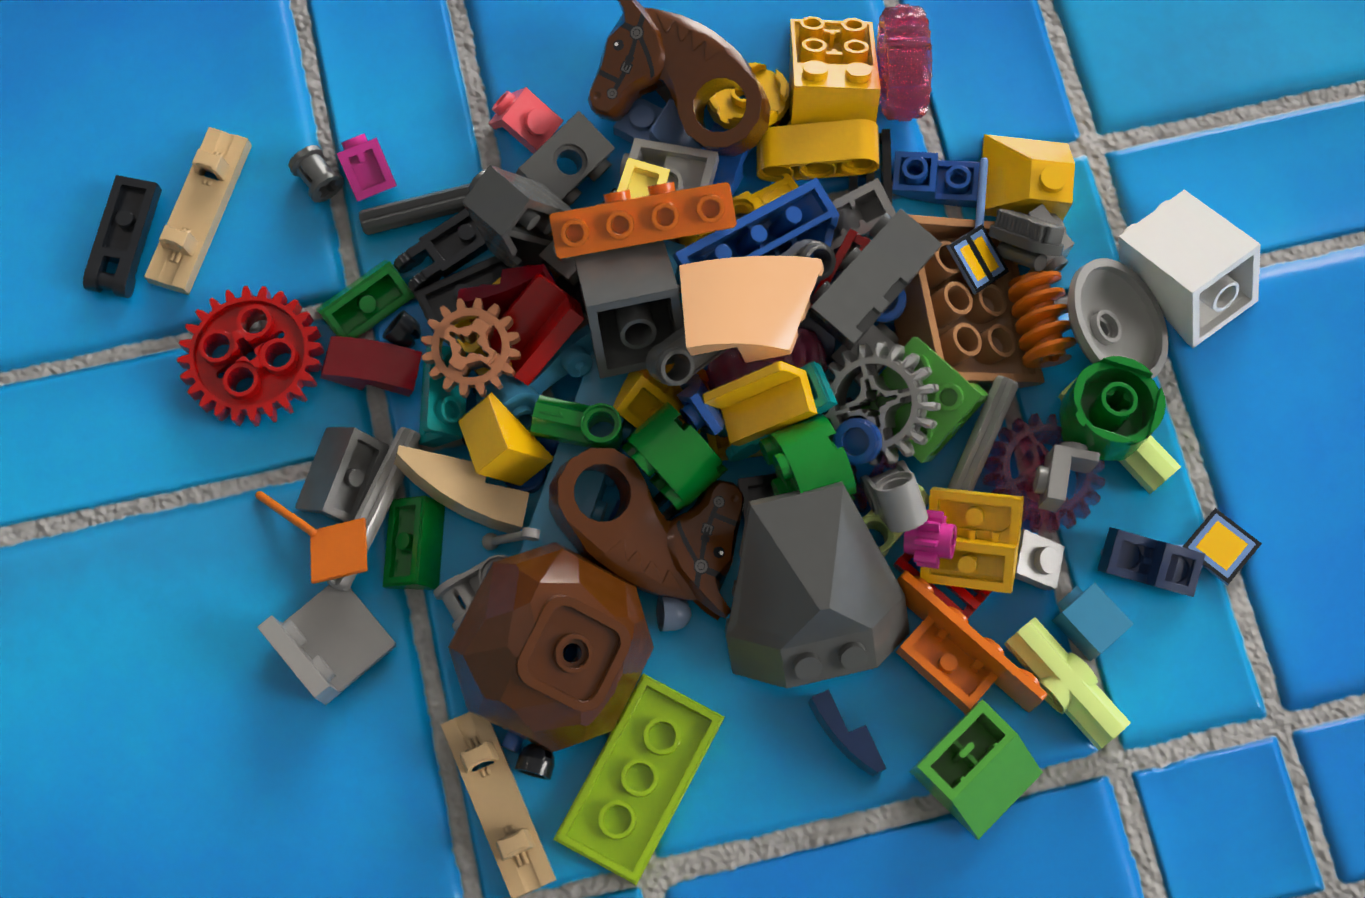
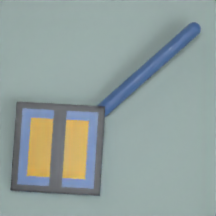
[946,157,1009,295]

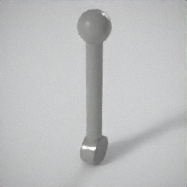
[482,527,541,550]

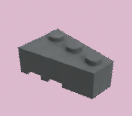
[463,165,573,268]
[810,208,942,350]

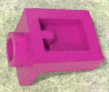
[336,133,397,202]

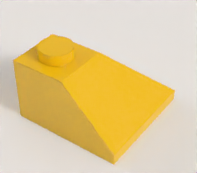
[981,134,1075,222]

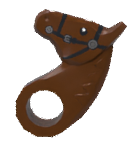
[588,0,771,156]
[549,448,744,620]

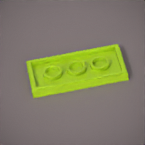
[553,673,725,886]

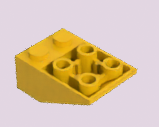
[789,16,881,125]

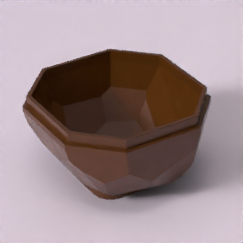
[448,542,654,752]

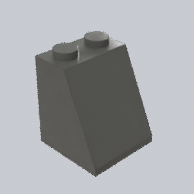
[574,240,684,379]

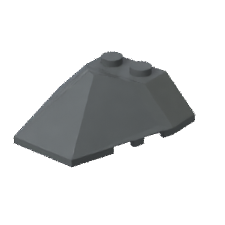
[724,481,910,688]

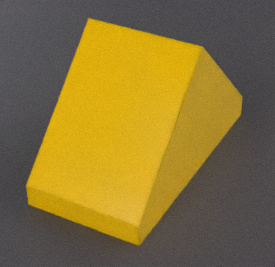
[458,392,554,486]

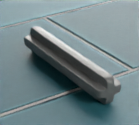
[359,183,470,235]

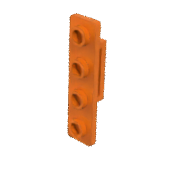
[549,182,737,259]
[896,570,1048,714]

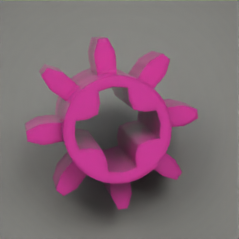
[904,509,957,569]

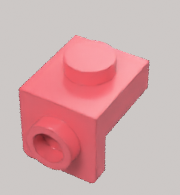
[489,87,564,154]

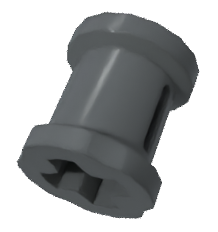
[288,145,344,203]

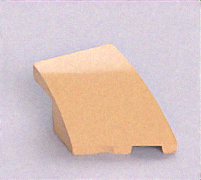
[679,256,824,363]

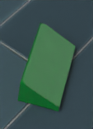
[316,260,415,338]
[383,495,445,590]

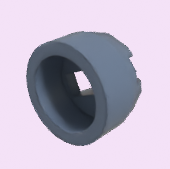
[656,596,692,631]

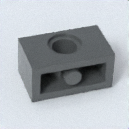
[516,111,615,207]

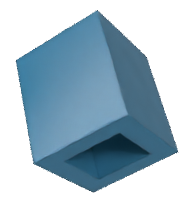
[1052,583,1134,661]

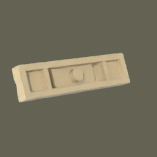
[144,127,252,295]
[440,712,557,898]

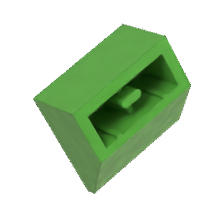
[909,699,1043,840]

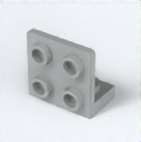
[257,585,396,705]

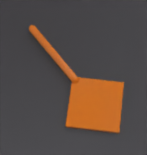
[255,491,368,584]

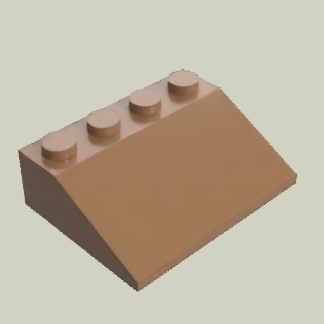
[894,214,1045,393]

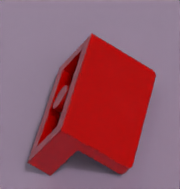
[490,274,585,386]

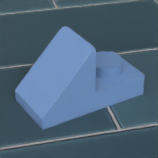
[613,97,702,149]

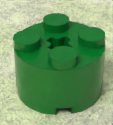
[1059,356,1166,461]
[621,402,728,510]
[759,414,856,501]

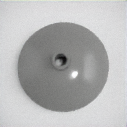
[1067,258,1169,379]

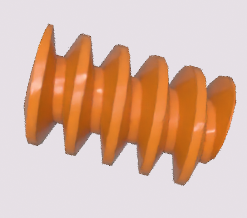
[1008,271,1077,368]

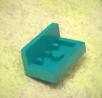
[419,345,469,448]

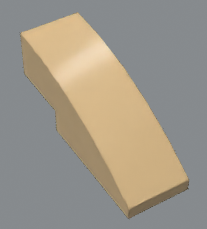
[394,445,530,533]

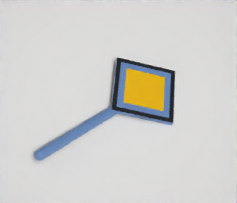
[1100,508,1262,586]

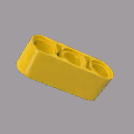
[756,119,879,182]

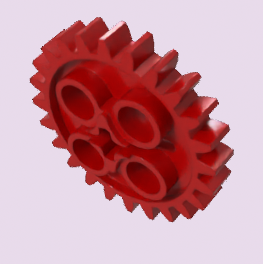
[177,286,325,427]

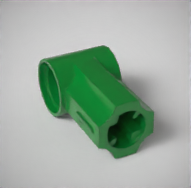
[530,395,623,450]

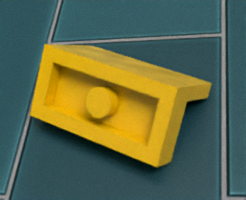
[702,361,818,446]

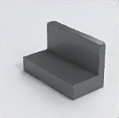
[295,427,389,523]

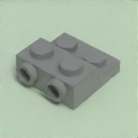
[614,138,719,236]

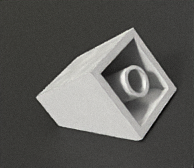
[1118,190,1261,348]

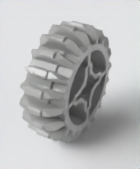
[822,341,941,465]

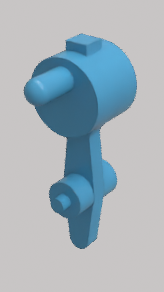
[473,324,593,432]

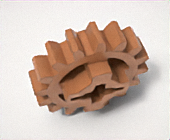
[421,298,522,398]

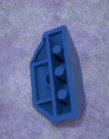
[673,177,840,266]

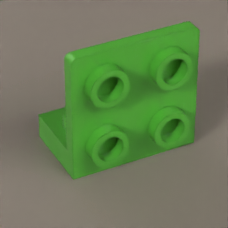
[861,337,989,463]

